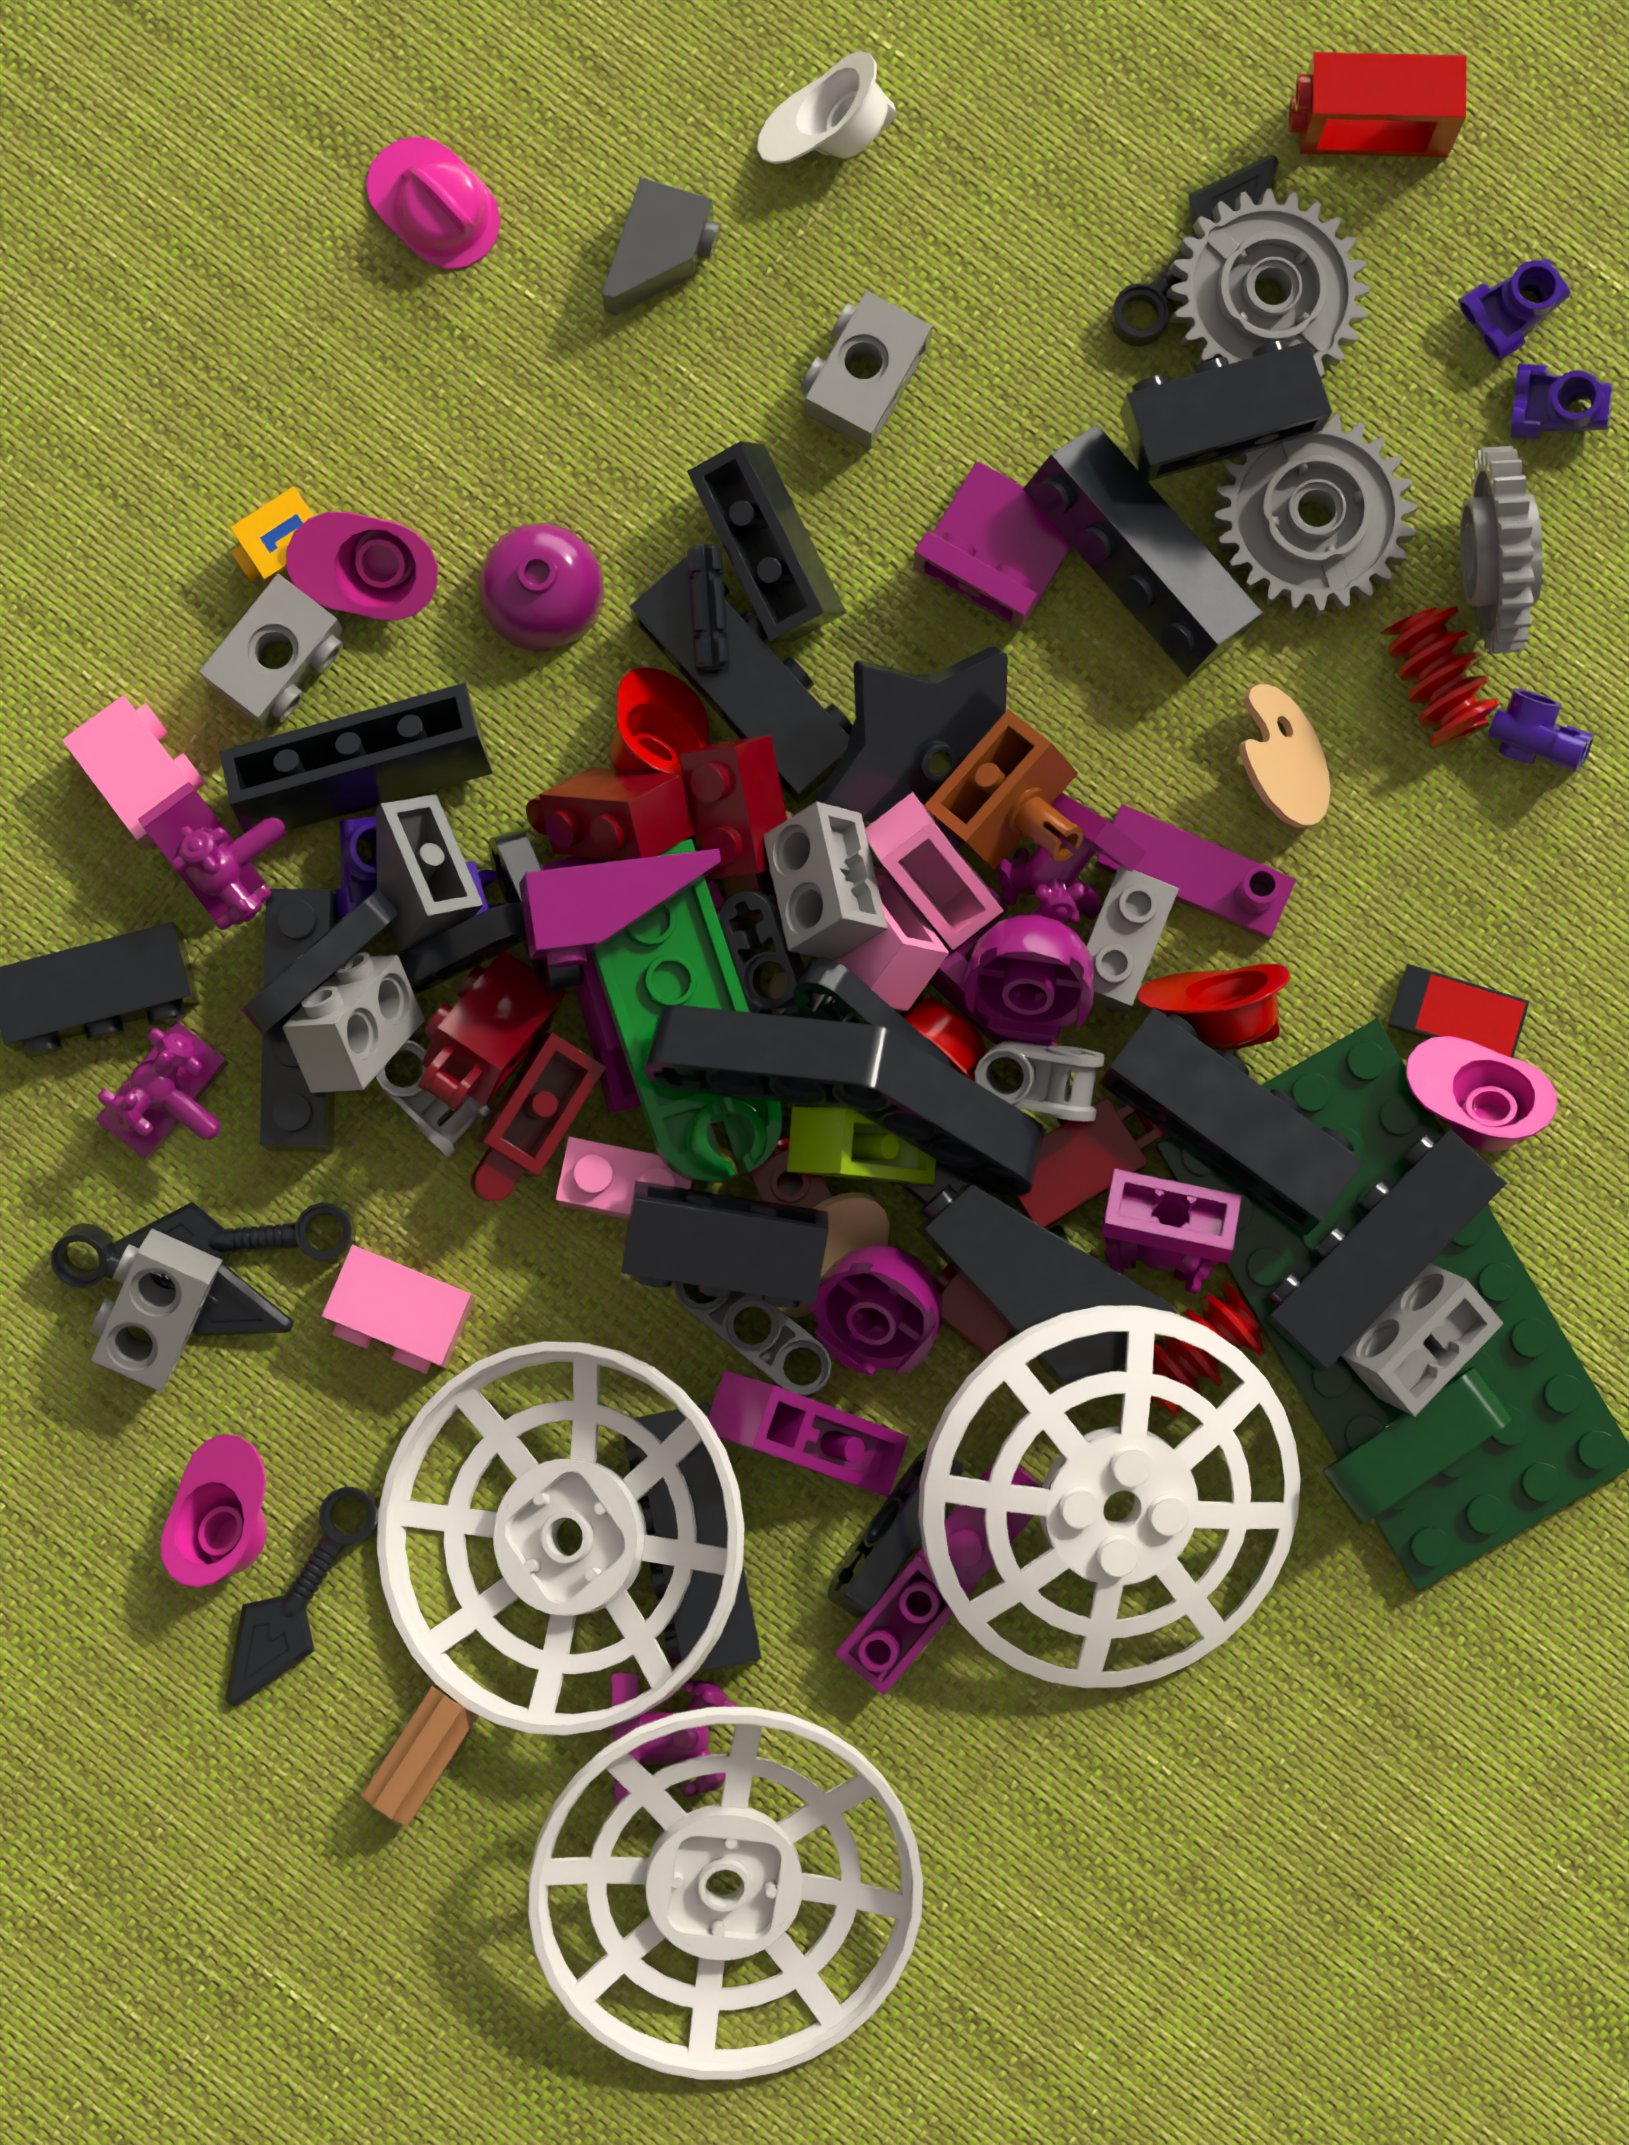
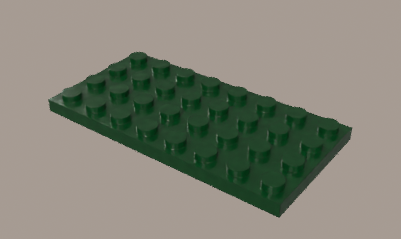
[1155,1019,1629,1591]

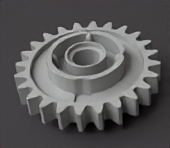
[1166,189,1370,378]
[1212,414,1417,617]
[1460,446,1543,654]

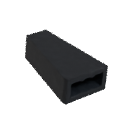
[916,1184,1178,1387]

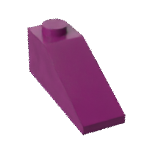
[519,849,721,968]
[708,1370,909,1497]

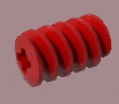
[1381,606,1500,749]
[1124,1282,1265,1417]

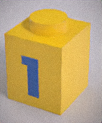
[230,486,314,586]

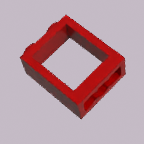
[1289,52,1467,158]

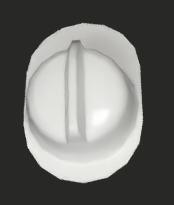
[757,51,897,164]

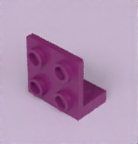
[913,462,1072,631]

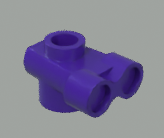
[1458,258,1570,361]
[1511,363,1613,440]
[1488,689,1594,772]
[333,817,377,918]

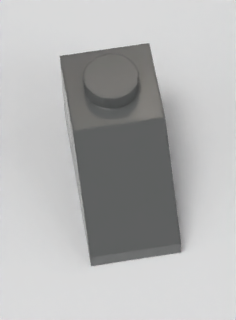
[602,177,721,315]
[376,794,483,952]

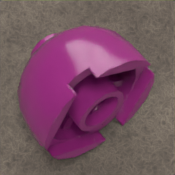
[478,523,605,652]
[963,915,1095,1041]
[810,1244,942,1376]

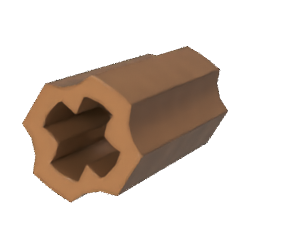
[361,1686,480,1827]

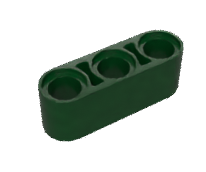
[1322,1365,1513,1526]

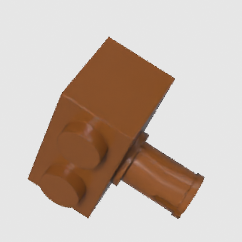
[923,709,1084,870]

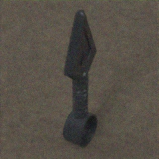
[1110,155,1279,347]
[113,1202,356,1262]
[51,1223,293,1336]
[226,1487,379,1706]

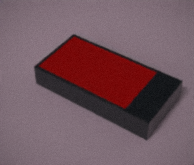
[1387,964,1530,1058]

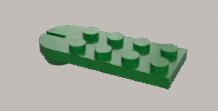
[591,839,782,1184]

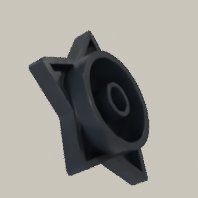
[813,646,1008,849]

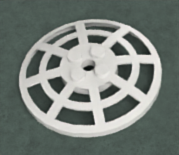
[918,1306,1301,1688]
[377,1342,744,1735]
[528,1707,923,2079]

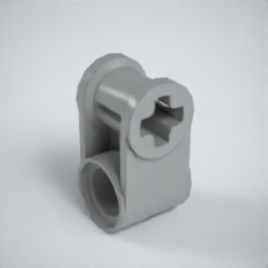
[376,1040,493,1158]
[975,1040,1105,1121]

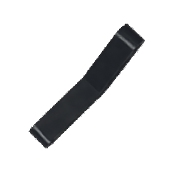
[644,1005,1045,1196]

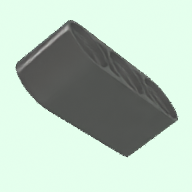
[673,1281,832,1397]

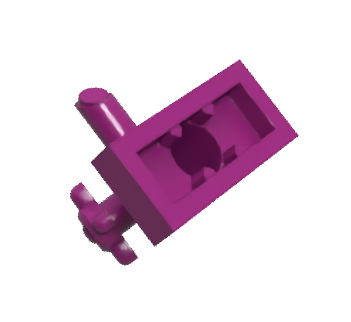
[138,782,286,930]
[995,793,1146,924]
[95,1020,229,1161]
[1101,1169,1242,1294]
[611,1673,737,1806]

